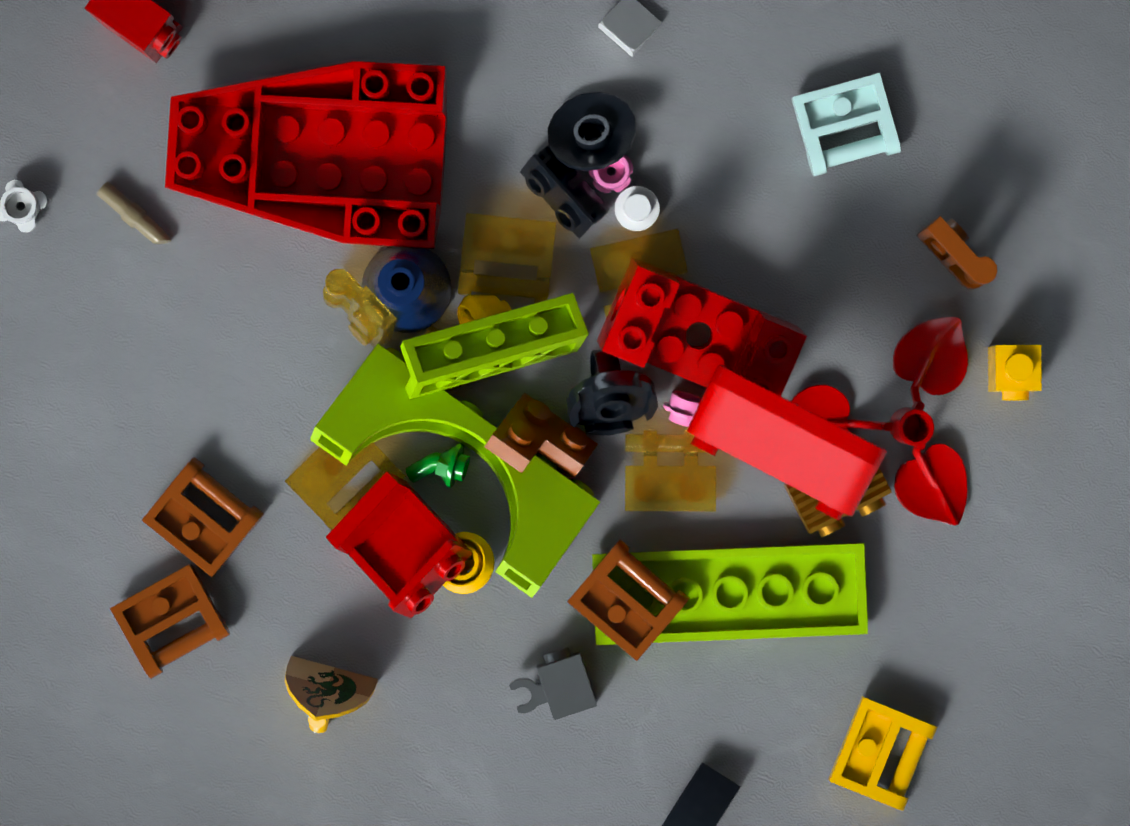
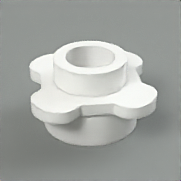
[0,180,47,233]

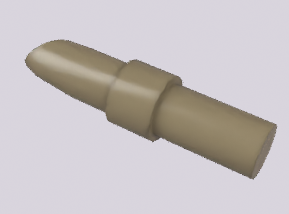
[96,181,171,244]

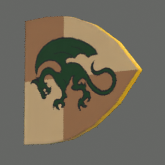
[285,656,378,733]

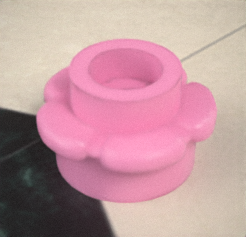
[589,155,633,193]
[663,390,702,427]

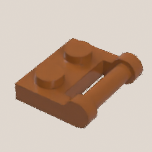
[916,216,998,290]
[142,457,264,577]
[567,539,689,661]
[110,564,230,679]

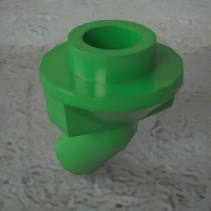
[405,443,470,488]

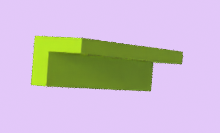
[400,293,589,400]

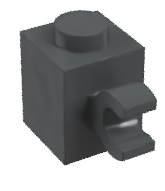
[509,647,597,720]

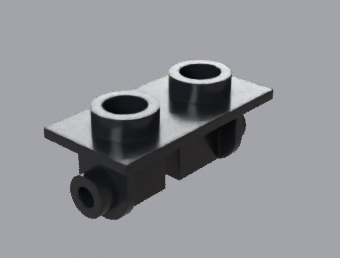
[520,145,608,239]

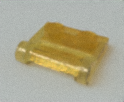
[458,213,556,303]
[285,443,406,530]

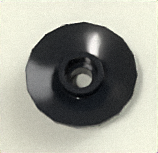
[548,92,636,171]

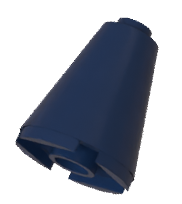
[361,246,452,333]

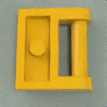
[828,696,937,811]

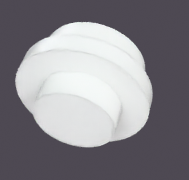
[614,186,660,232]

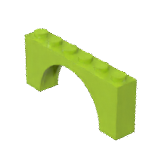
[310,344,600,598]

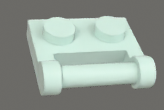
[791,73,901,176]

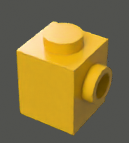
[988,345,1042,401]

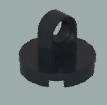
[566,350,658,436]

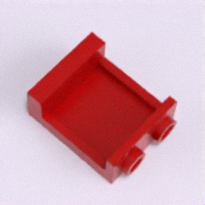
[326,471,473,618]

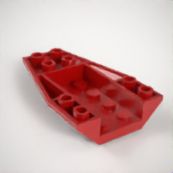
[165,61,447,249]

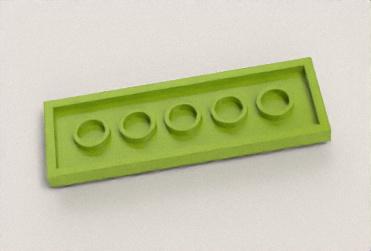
[592,543,868,645]

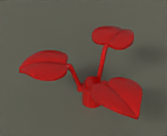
[790,317,968,526]

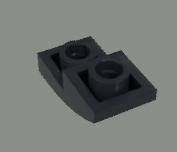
[662,762,741,826]

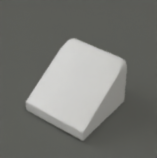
[599,0,662,57]

